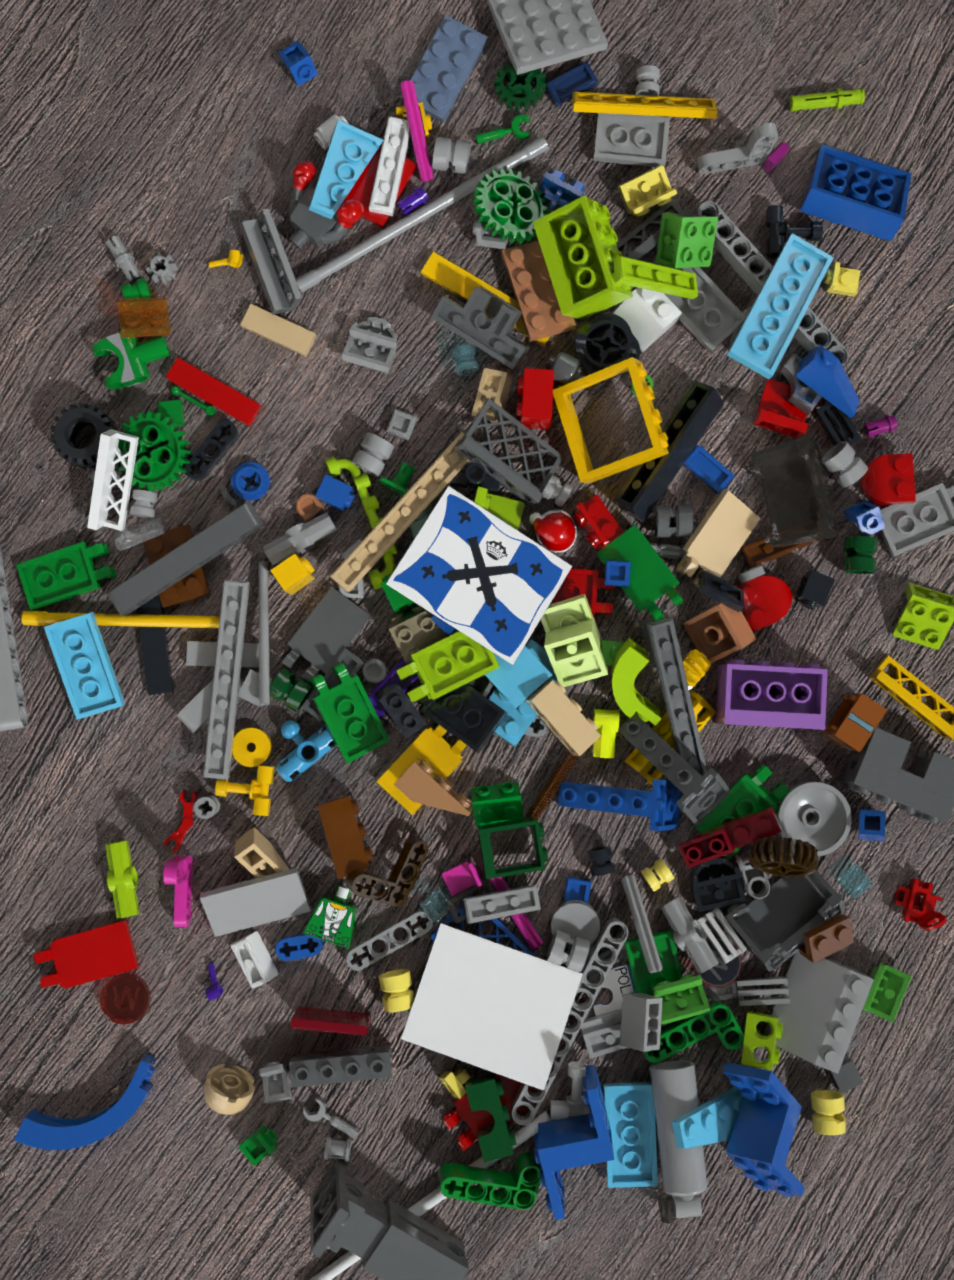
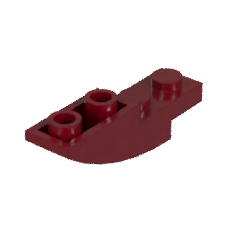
[678,807,782,868]

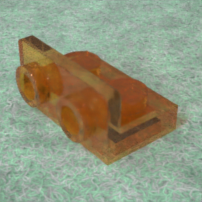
[117,297,171,338]

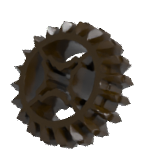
[748,836,819,878]

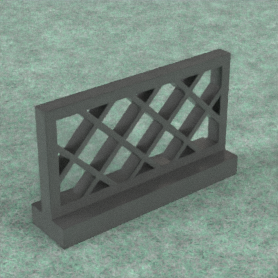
[454,398,564,505]

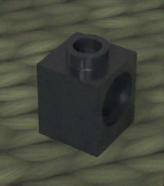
[795,570,835,610]

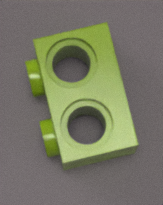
[741,1011,783,1070]

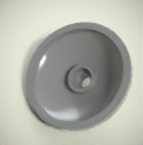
[777,782,852,856]

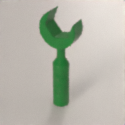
[475,114,531,144]

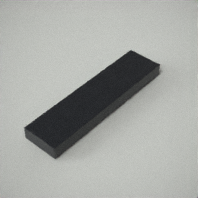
[137,596,174,695]

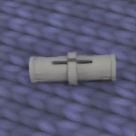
[106,236,143,285]

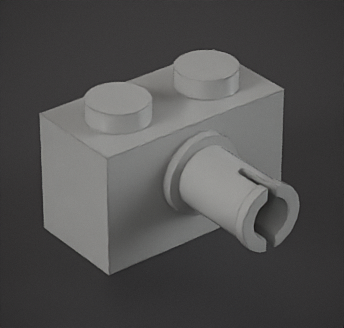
[620,993,668,1052]

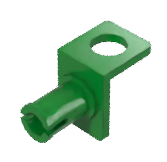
[380,462,415,496]

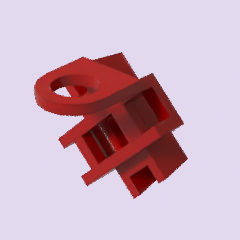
[893,879,947,931]

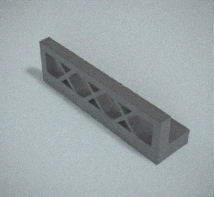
[617,199,693,261]
[240,208,302,315]

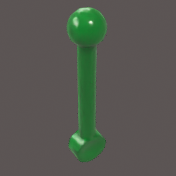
[171,386,216,416]

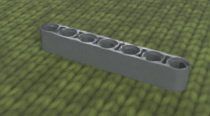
[108,503,264,616]

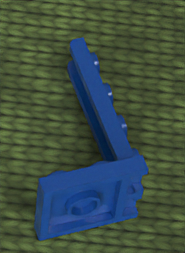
[558,779,681,831]

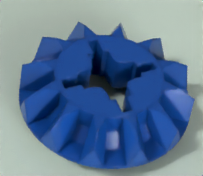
[231,462,271,501]

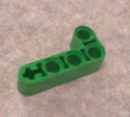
[642,999,744,1063]
[438,1152,541,1210]

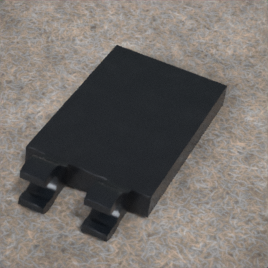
[415,684,508,753]

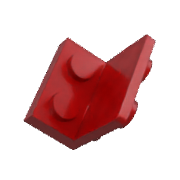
[753,379,808,439]
[572,494,624,551]

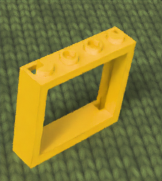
[553,357,669,484]

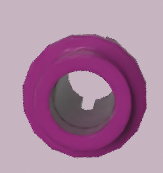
[864,414,898,438]

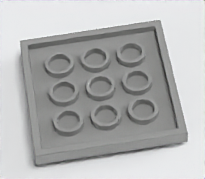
[486,0,608,75]

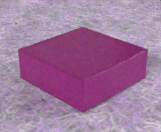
[762,142,790,174]

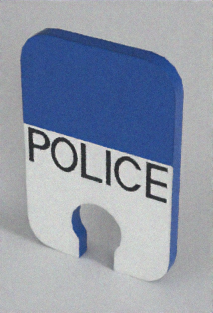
[588,963,635,1016]

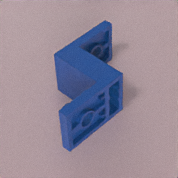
[723,1062,805,1197]
[534,1064,614,1220]

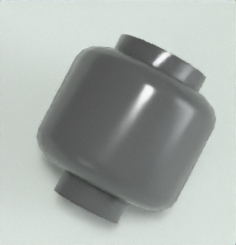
[545,351,583,386]

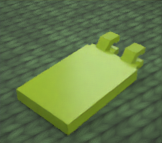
[397,631,500,702]

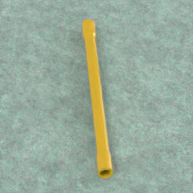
[21,611,220,629]

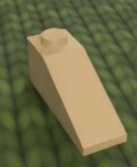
[234,827,289,878]

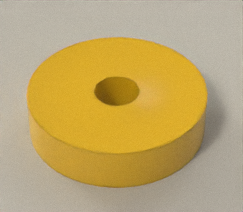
[232,728,272,767]

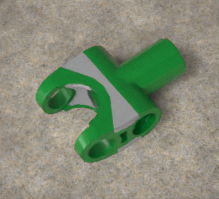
[92,330,171,389]

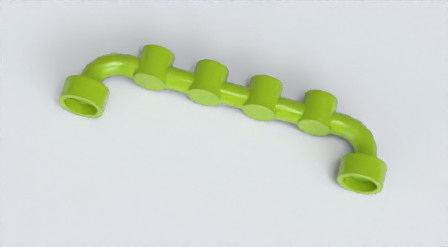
[325,456,397,590]

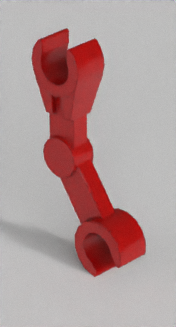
[164,791,198,853]

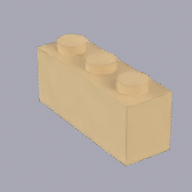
[525,680,601,756]

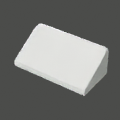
[230,931,279,989]

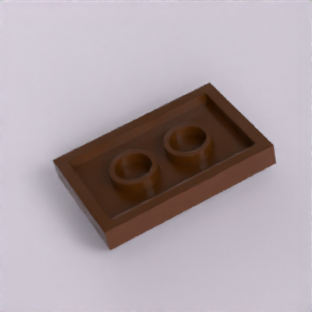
[142,524,211,608]

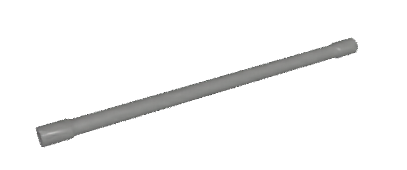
[296,136,549,293]

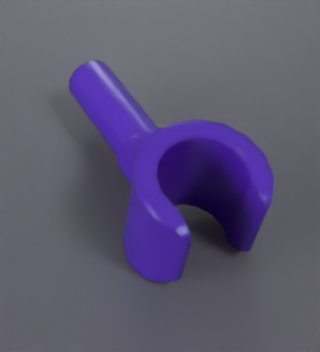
[205,963,223,1001]

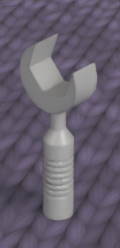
[303,1096,359,1139]

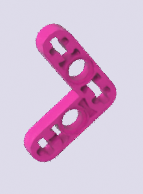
[163,855,193,927]

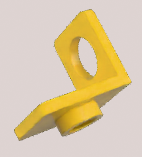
[396,102,432,144]

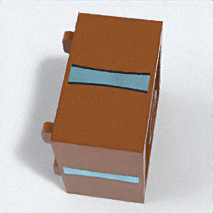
[822,693,887,752]

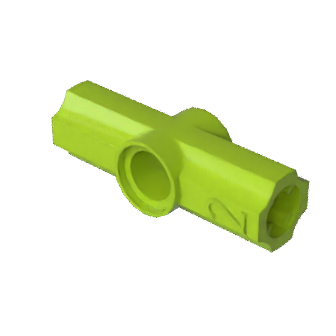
[105,840,140,918]

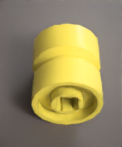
[379,969,415,1013]
[811,1090,846,1135]

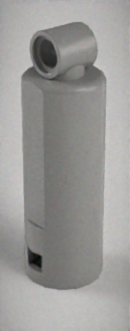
[650,1060,707,1218]

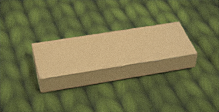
[240,304,317,357]

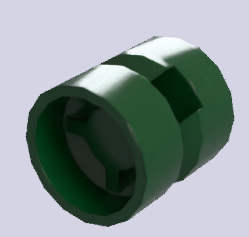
[843,536,877,574]
[270,668,313,712]

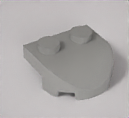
[342,317,397,373]

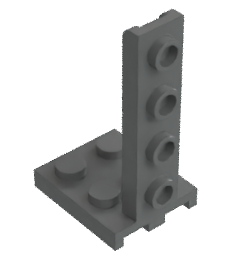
[618,713,732,826]

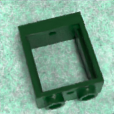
[477,816,548,879]

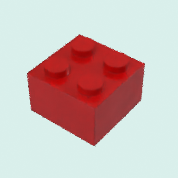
[516,368,554,430]

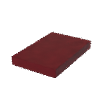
[290,1006,371,1036]

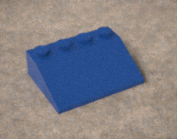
[800,144,912,241]

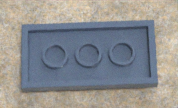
[401,15,488,123]

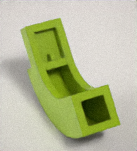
[611,638,662,726]

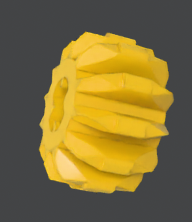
[682,649,711,690]

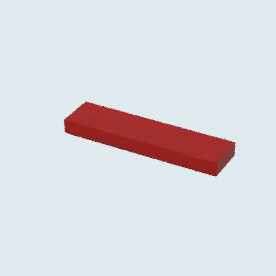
[165,357,262,427]

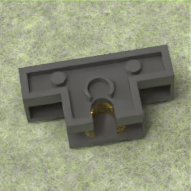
[431,286,530,369]

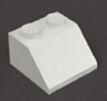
[613,288,682,353]

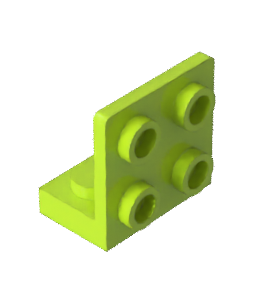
[474,487,525,531]
[892,582,954,650]

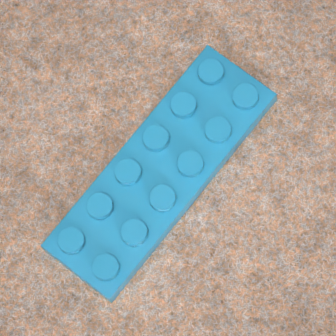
[727,233,834,379]

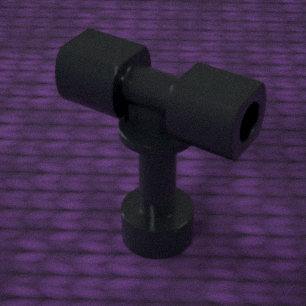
[766,205,823,258]
[451,463,500,493]

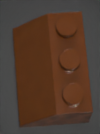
[317,794,374,879]

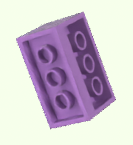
[715,659,828,730]

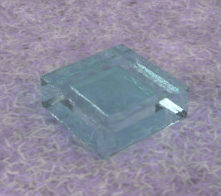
[837,864,874,900]
[419,888,455,923]

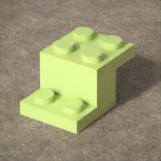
[541,594,608,687]

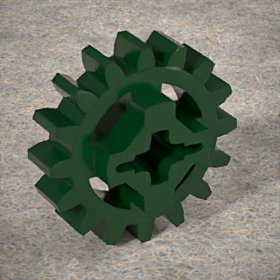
[494,61,546,112]

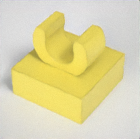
[438,1068,470,1099]

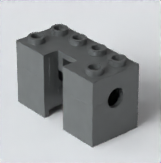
[840,728,954,824]

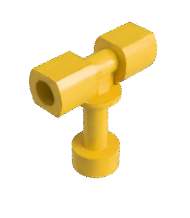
[215,765,275,816]

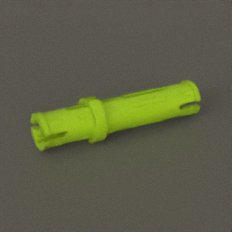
[789,88,865,112]

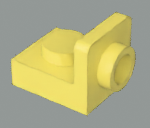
[824,261,860,297]

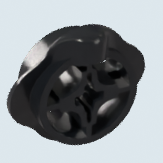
[574,314,640,381]

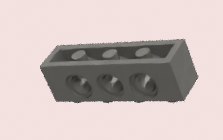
[289,1044,394,1088]

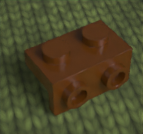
[799,914,854,963]

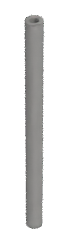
[258,561,270,705]

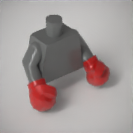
[289,161,364,249]

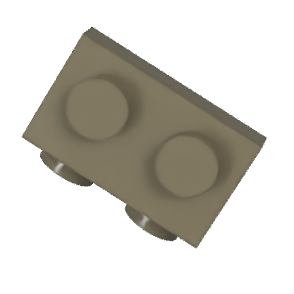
[386,604,447,665]

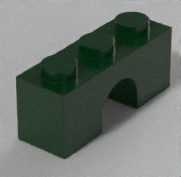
[465,1073,517,1162]

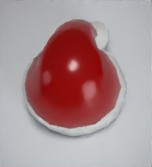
[529,509,577,553]

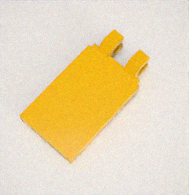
[377,725,467,815]

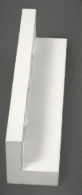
[87,429,139,531]

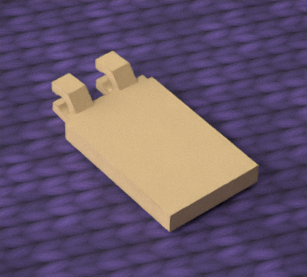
[676,489,761,588]

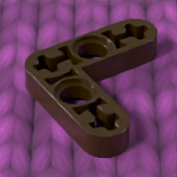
[345,836,429,907]

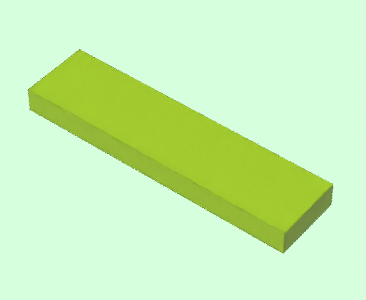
[613,256,698,299]

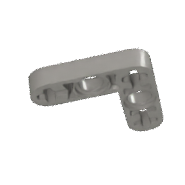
[697,123,778,174]

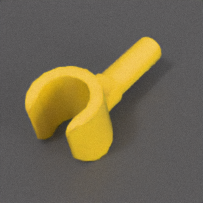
[209,250,243,268]

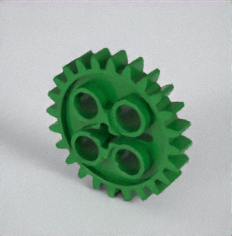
[472,168,549,244]
[116,411,191,492]

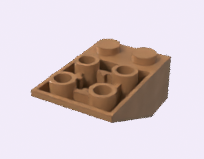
[394,758,472,816]

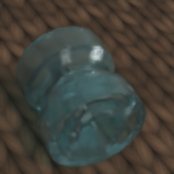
[451,344,480,376]

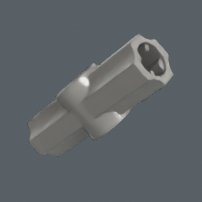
[263,512,337,566]
[661,897,719,975]

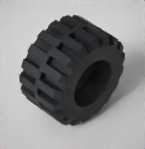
[50,403,120,469]

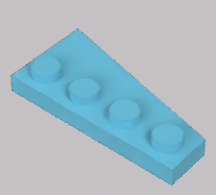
[671,1086,743,1149]

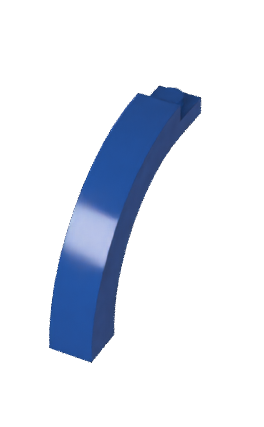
[14,1054,156,1150]

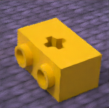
[270,554,315,595]

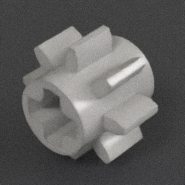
[146,252,179,285]

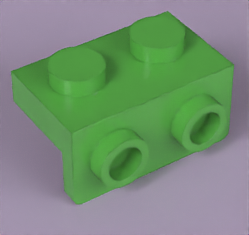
[862,963,912,1023]
[652,974,710,1025]

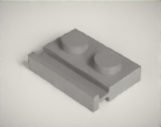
[581,1009,628,1059]

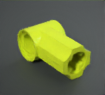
[593,709,619,758]

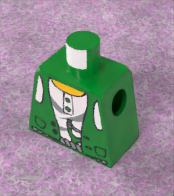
[304,885,357,949]

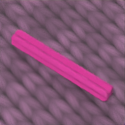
[400,80,434,182]
[482,863,543,950]

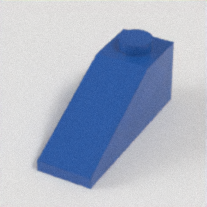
[795,344,860,418]

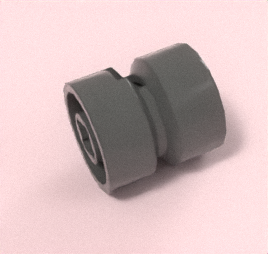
[654,505,693,537]

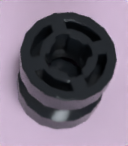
[587,846,616,876]

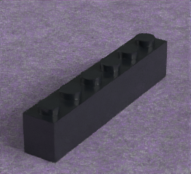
[614,380,724,522]

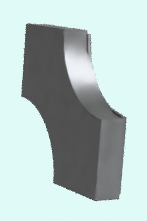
[780,353,822,415]

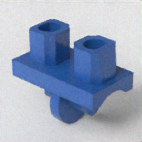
[539,169,585,211]

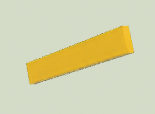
[572,92,718,119]
[421,252,550,347]

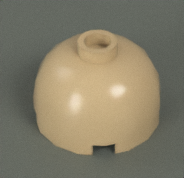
[203,1064,255,1115]

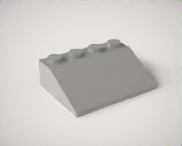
[763,950,874,1074]

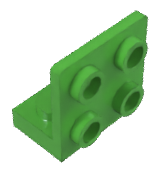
[656,212,718,268]

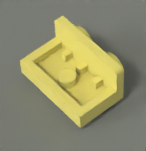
[617,165,677,217]

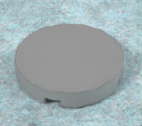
[551,900,600,948]

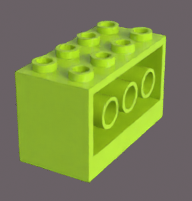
[533,196,633,320]

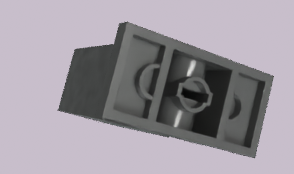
[310,1159,469,1280]

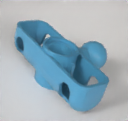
[276,720,336,782]

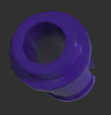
[397,186,429,216]

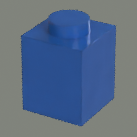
[315,474,356,512]
[858,809,886,842]

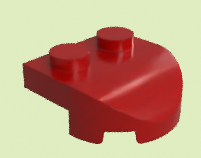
[860,453,916,506]
[736,575,793,632]

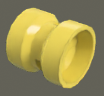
[640,858,675,892]

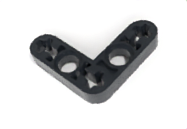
[151,420,239,481]

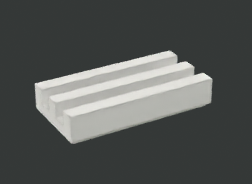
[697,908,747,964]

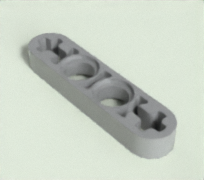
[346,910,433,971]

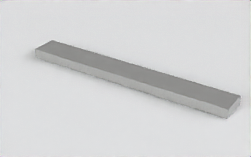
[203,580,250,780]

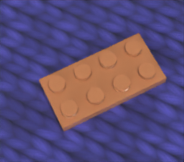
[501,241,576,342]

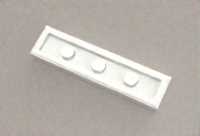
[369,116,411,216]

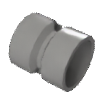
[432,137,471,174]
[351,432,395,478]
[821,441,868,488]
[546,930,590,972]

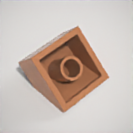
[683,603,757,663]

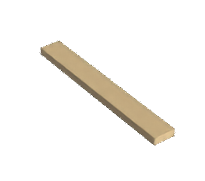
[330,432,469,593]

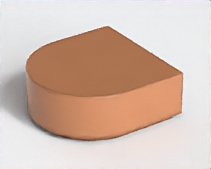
[296,494,326,523]

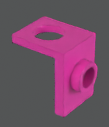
[442,859,482,896]

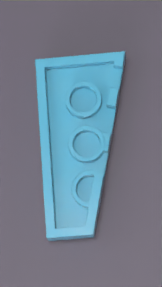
[308,120,383,219]

